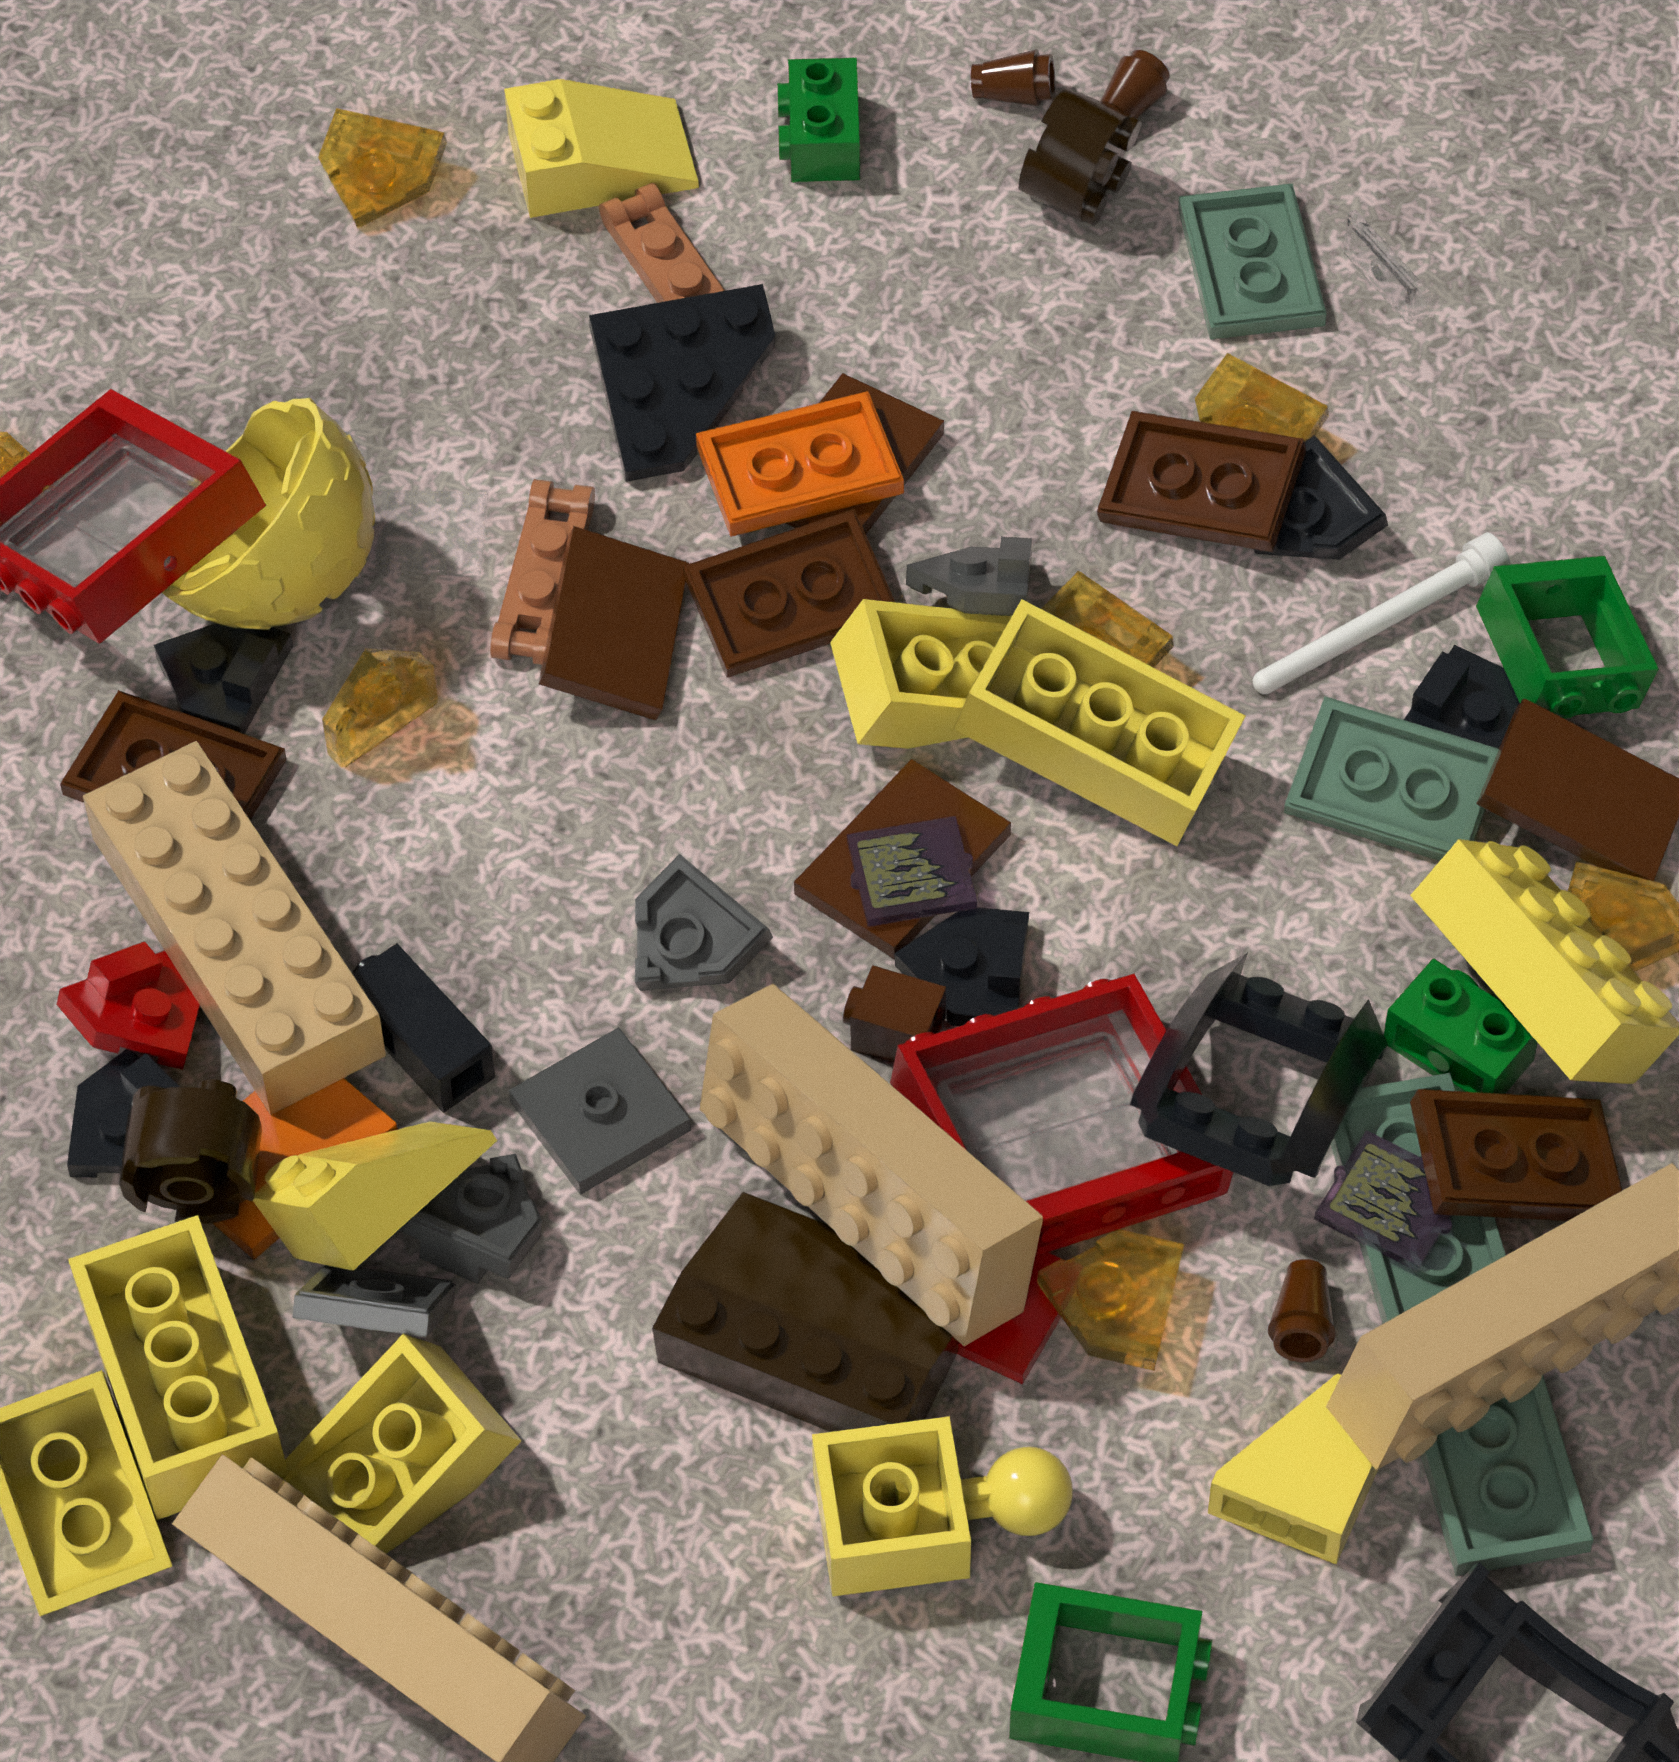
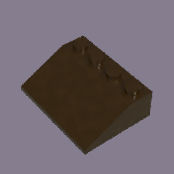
[652,1192,960,1432]

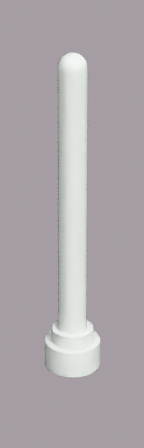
[1253,532,1511,694]

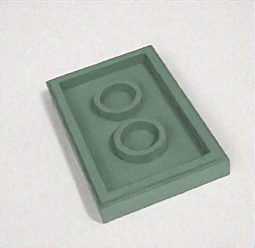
[1178,183,1327,340]
[1284,696,1499,861]

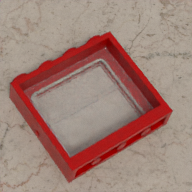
[0,389,267,644]
[890,973,1234,1256]

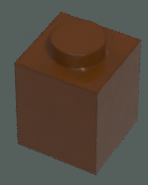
[843,965,946,1063]

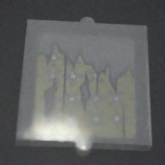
[373,490,491,577]

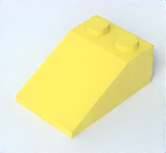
[504,79,699,218]
[830,599,1012,749]
[253,1121,498,1271]
[280,1334,521,1554]
[0,1370,173,1616]

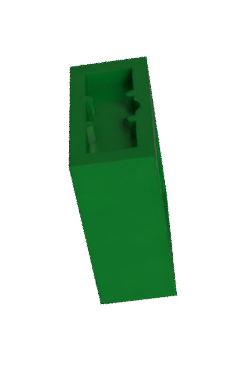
[1476,556,1659,719]
[1009,1582,1213,1762]

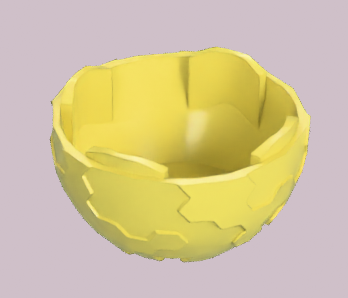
[162,398,375,630]

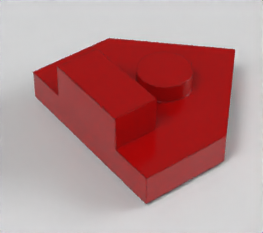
[56,941,200,1070]

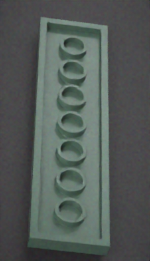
[1331,1073,1594,1577]

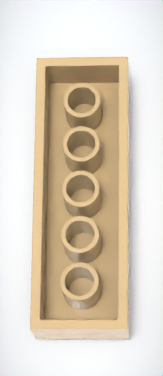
[83,741,386,1115]
[699,984,1043,1346]
[1326,1163,1679,1471]
[172,1454,586,1762]

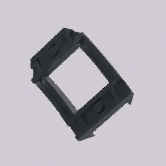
[1130,952,1388,1186]
[1356,1562,1679,1762]

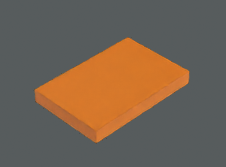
[696,391,904,537]
[212,1078,398,1260]

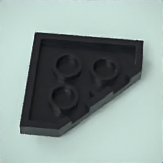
[589,284,776,482]

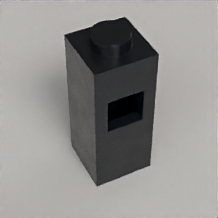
[352,943,495,1113]

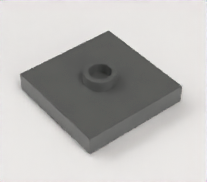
[509,1027,691,1195]
[292,1265,456,1337]

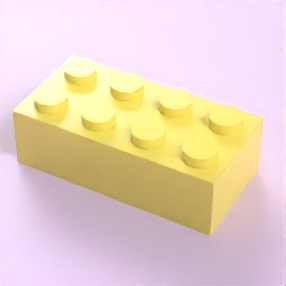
[953,599,1246,846]
[1410,839,1679,1084]
[68,1215,289,1520]

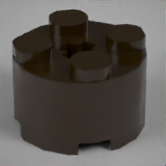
[1018,88,1142,226]
[119,1079,262,1224]

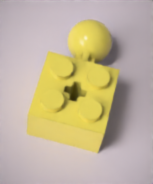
[812,1416,1073,1597]

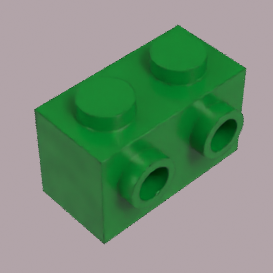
[777,58,860,182]
[1384,958,1538,1094]

